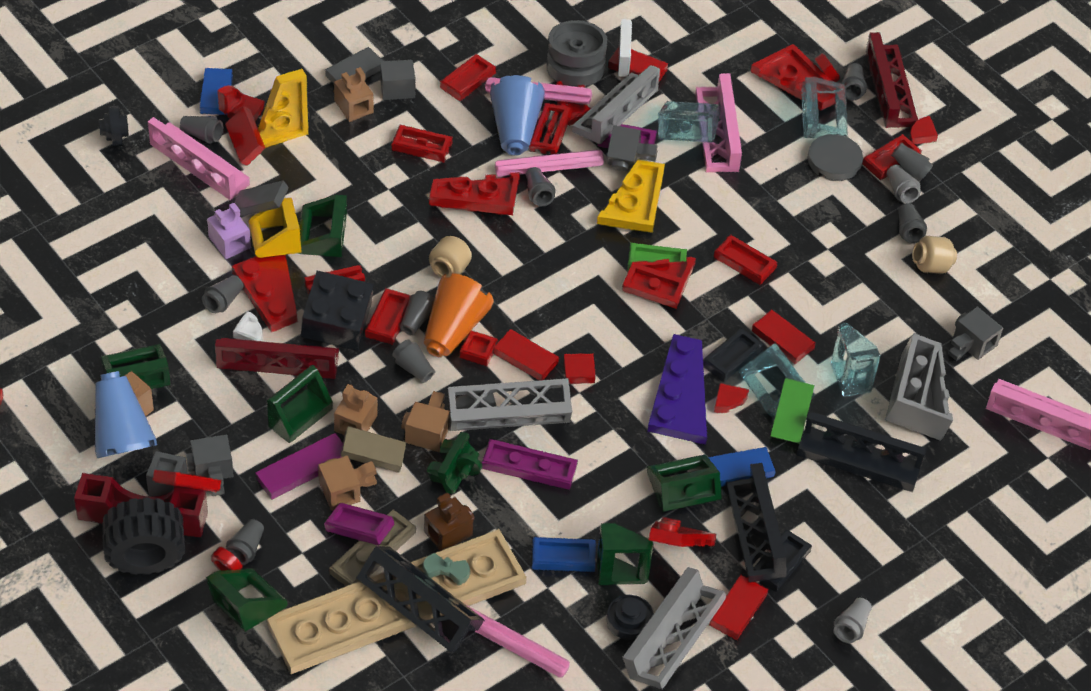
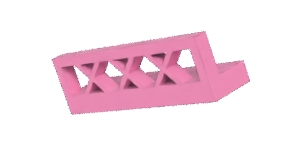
[695,74,742,172]
[148,117,250,200]
[986,379,1091,450]

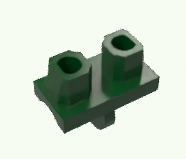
[427,432,483,494]

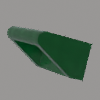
[299,195,347,257]
[101,344,171,389]
[267,365,333,444]
[647,454,722,512]
[597,523,654,585]
[206,569,288,632]

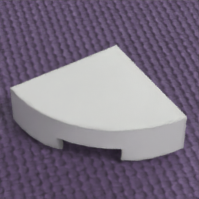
[233,311,263,341]

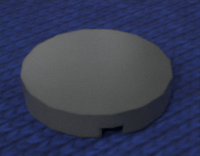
[808,134,863,181]

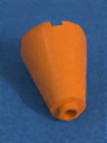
[423,273,494,357]

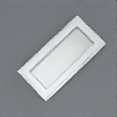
[618,19,632,77]

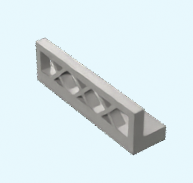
[572,65,660,144]
[448,378,572,431]
[623,567,726,689]

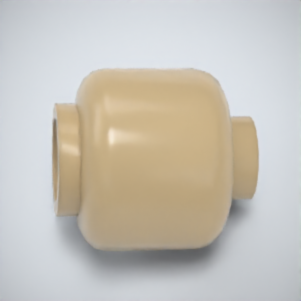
[429,236,472,277]
[912,236,957,274]

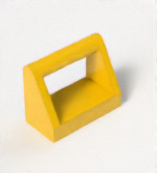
[248,197,302,258]

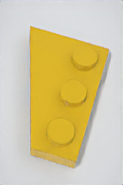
[258,69,308,148]
[597,160,665,233]

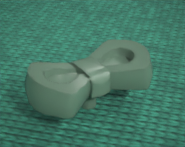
[423,553,471,585]

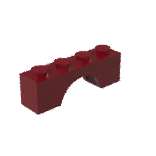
[74,473,208,537]

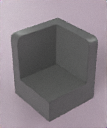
[380,60,416,100]
[146,451,188,497]

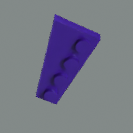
[647,334,707,445]

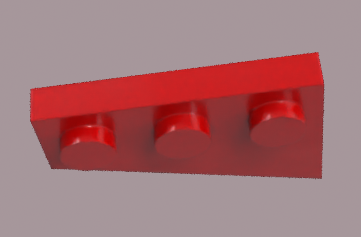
[750,44,844,110]
[429,172,520,216]
[232,255,298,333]
[648,517,717,547]

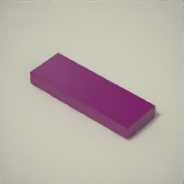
[255,433,351,500]
[482,439,578,490]

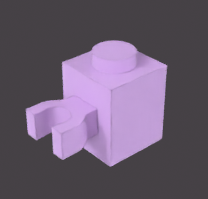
[207,203,251,259]

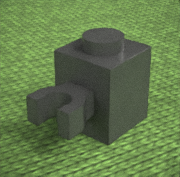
[607,125,658,171]
[948,307,1003,361]
[186,435,234,496]

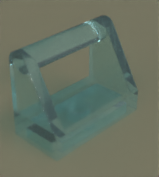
[801,77,848,138]
[658,101,721,143]
[831,323,880,397]
[739,343,815,416]

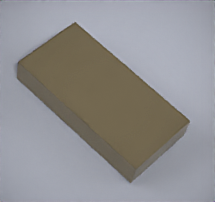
[340,426,406,473]

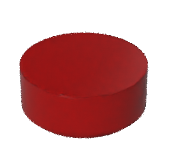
[211,547,242,571]

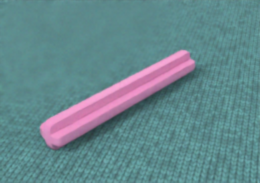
[485,77,592,104]
[495,149,604,177]
[466,605,570,677]

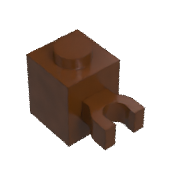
[424,492,474,551]

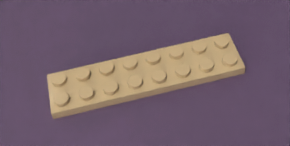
[266,529,527,674]

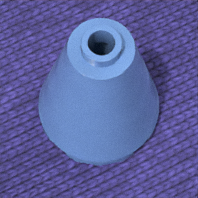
[490,75,545,156]
[95,371,157,458]

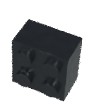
[301,270,374,351]

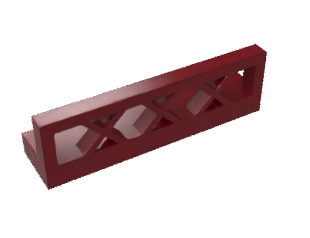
[866,32,918,128]
[215,338,339,379]

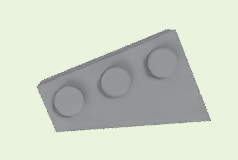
[885,333,953,441]

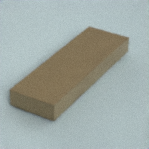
[329,510,416,586]

